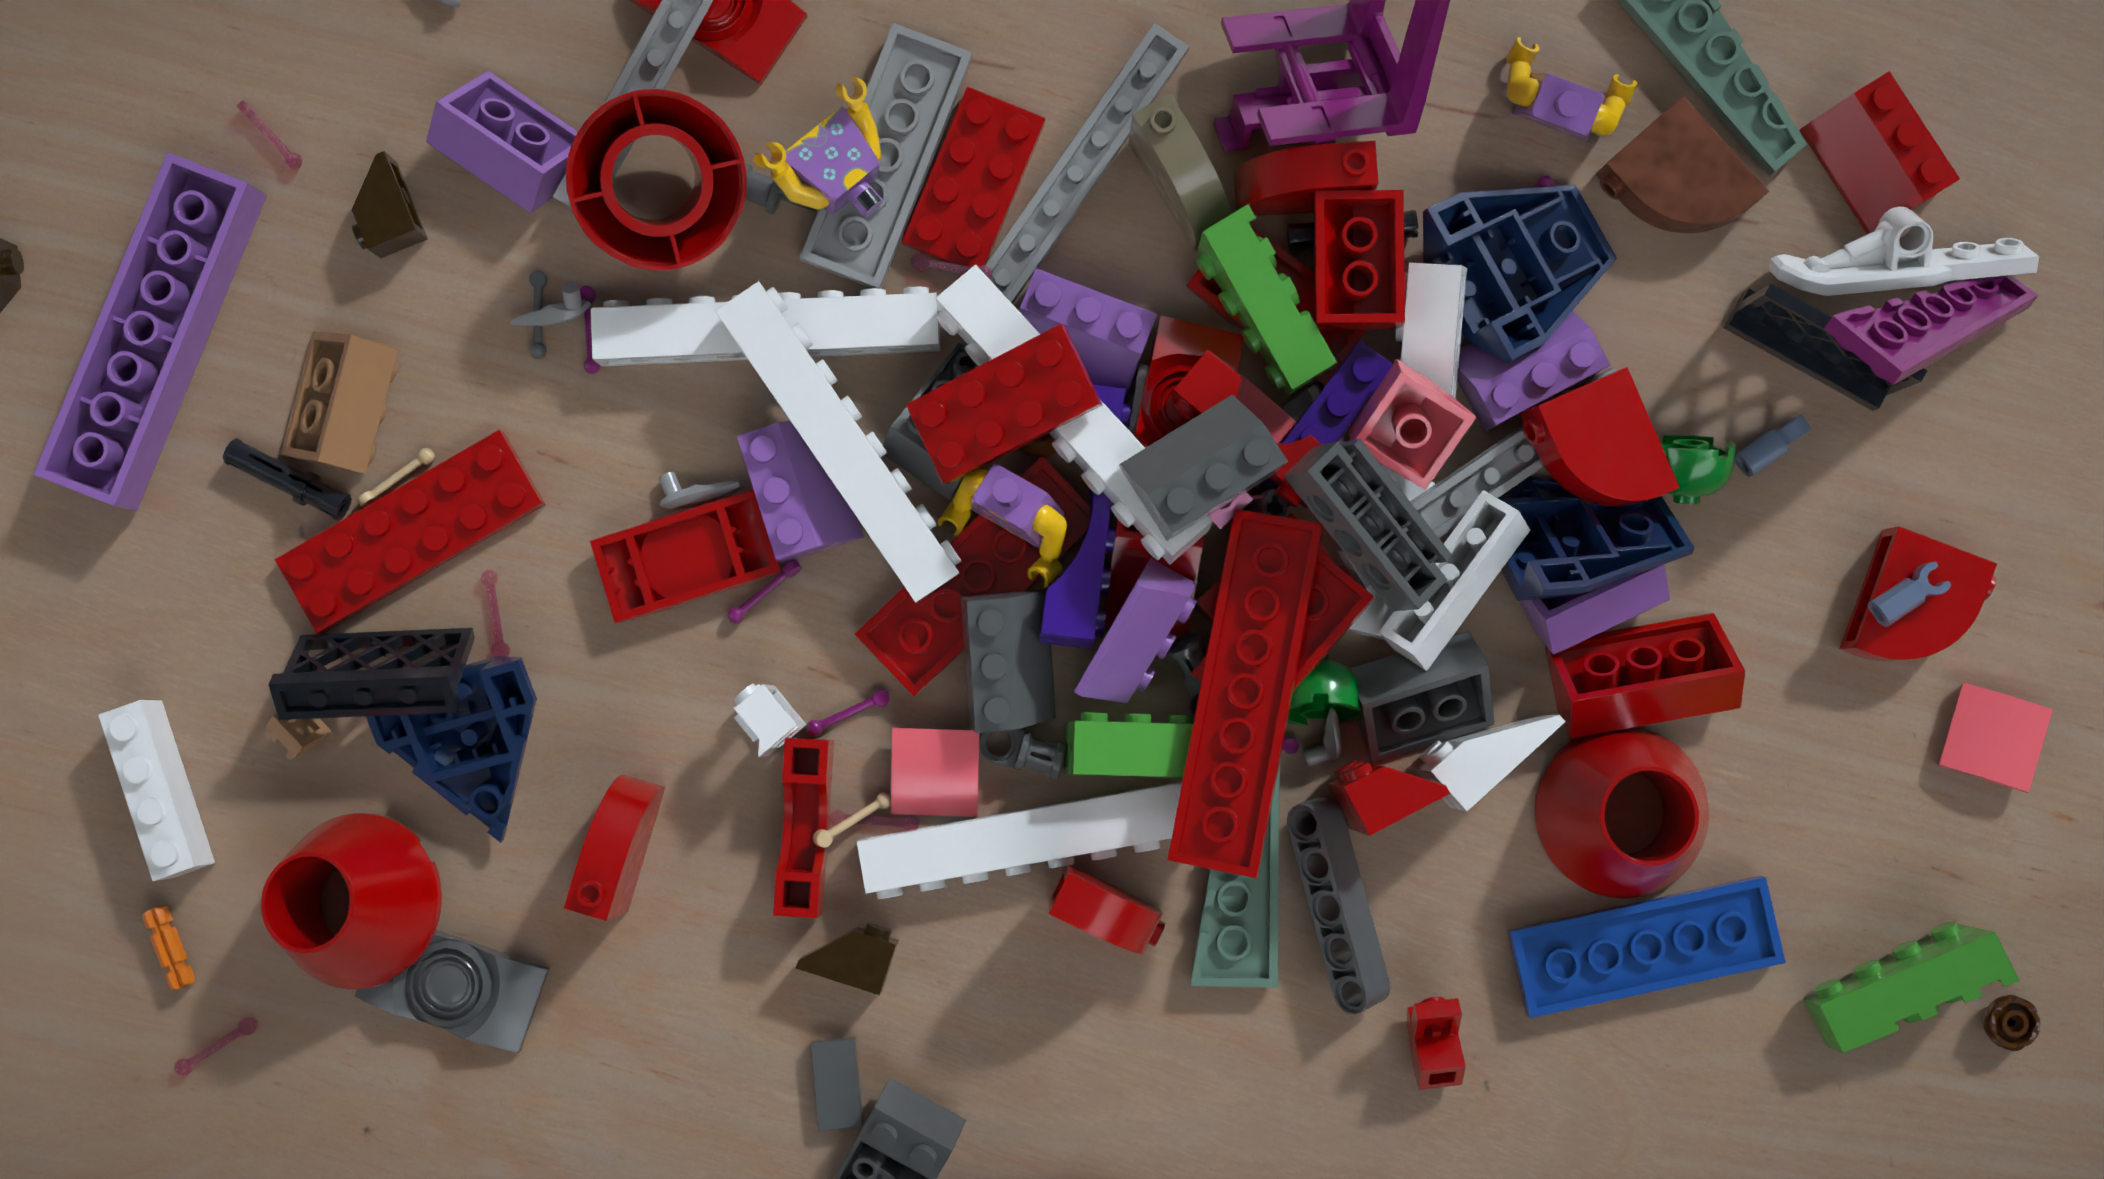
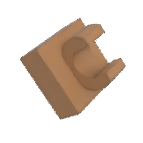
[266,714,332,760]

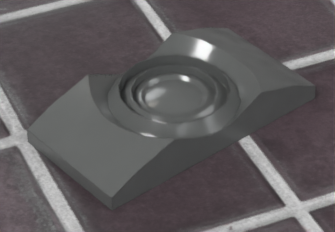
[355,930,550,1053]

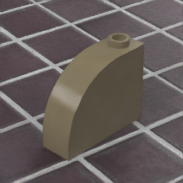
[1129,92,1231,250]

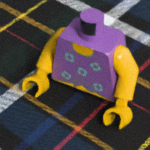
[1506,37,1637,142]
[753,76,883,218]
[938,463,1067,588]

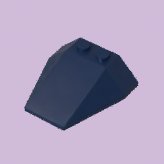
[1423,185,1617,363]
[1498,476,1695,601]

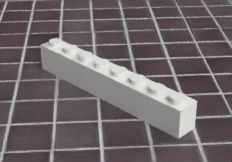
[936,264,1212,565]
[715,281,961,603]
[591,287,941,366]
[857,781,1182,899]

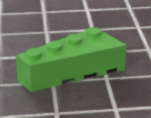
[1195,204,1337,396]
[1064,712,1195,778]
[1804,921,2020,1053]

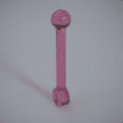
[236,100,302,170]
[911,253,992,279]
[481,570,510,657]
[829,810,919,831]
[174,1017,258,1076]

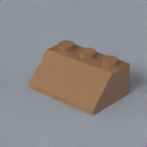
[280,331,399,474]

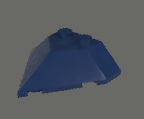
[366,656,537,843]

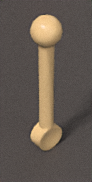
[357,448,435,508]
[813,792,891,848]

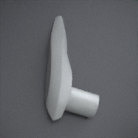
[510,282,592,326]
[659,472,740,509]
[1303,708,1342,766]

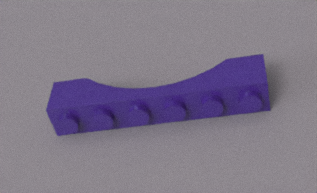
[1039,384,1131,649]

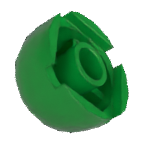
[1661,435,1736,504]
[1287,654,1362,726]

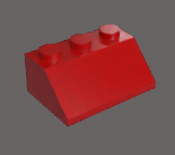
[1799,71,1960,234]
[1314,190,1405,330]
[1326,760,1451,836]

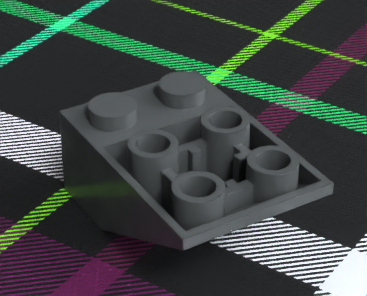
[883,343,978,501]
[834,1078,966,1179]

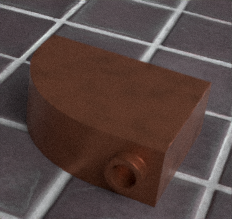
[1596,96,1770,233]

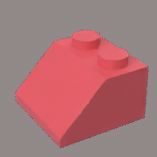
[1348,359,1476,490]

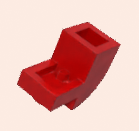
[1407,997,1466,1090]

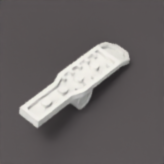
[1769,206,2039,296]

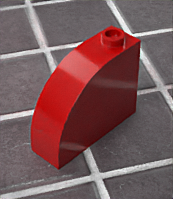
[1234,141,1379,216]
[1520,367,1680,506]
[1839,526,1997,661]
[563,775,666,921]
[1049,865,1166,954]

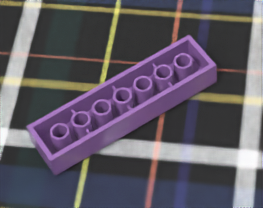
[33,152,267,511]

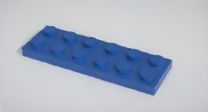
[1507,876,1786,1018]

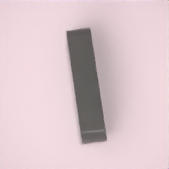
[1287,796,1390,1015]

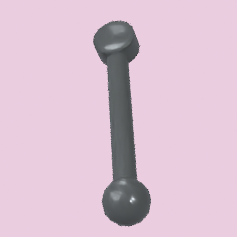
[529,270,548,359]

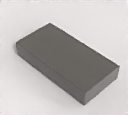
[811,1036,864,1131]

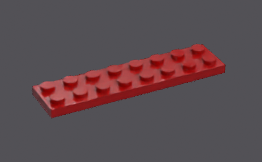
[1167,509,1324,879]

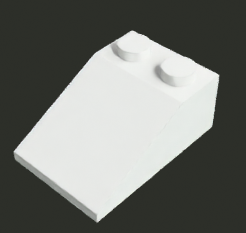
[1415,715,1566,811]

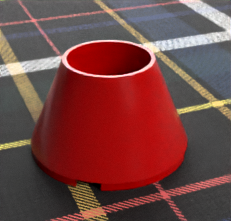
[566,89,747,271]
[1535,727,1709,899]
[261,813,442,989]

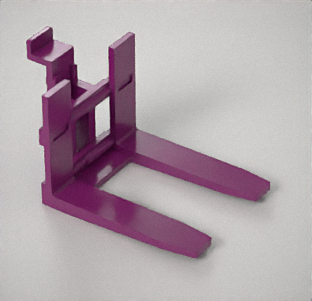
[1213,0,1450,152]

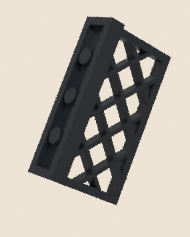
[1724,284,1928,411]
[268,628,475,720]

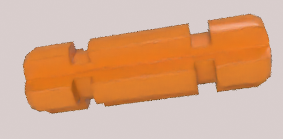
[142,905,195,990]

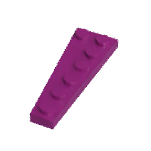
[1824,275,2038,385]

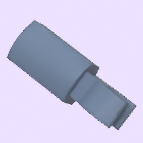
[1735,415,1812,477]
[1868,562,1951,627]

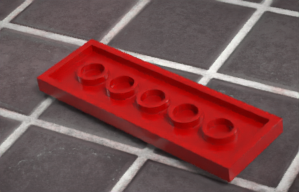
[274,430,546,634]
[854,456,1090,697]

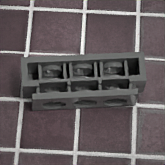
[1283,439,1453,611]

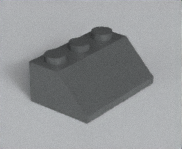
[1119,394,1288,541]
[961,589,1056,733]
[1350,631,1495,763]

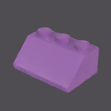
[426,71,578,213]
[1019,268,1157,402]
[1457,311,1610,432]
[737,421,864,564]
[1074,558,1197,703]
[1520,564,1670,655]

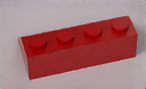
[1545,613,1746,738]

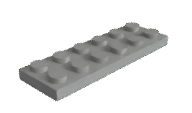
[799,23,973,289]

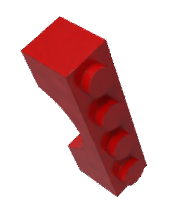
[1171,350,1323,509]
[773,738,834,918]

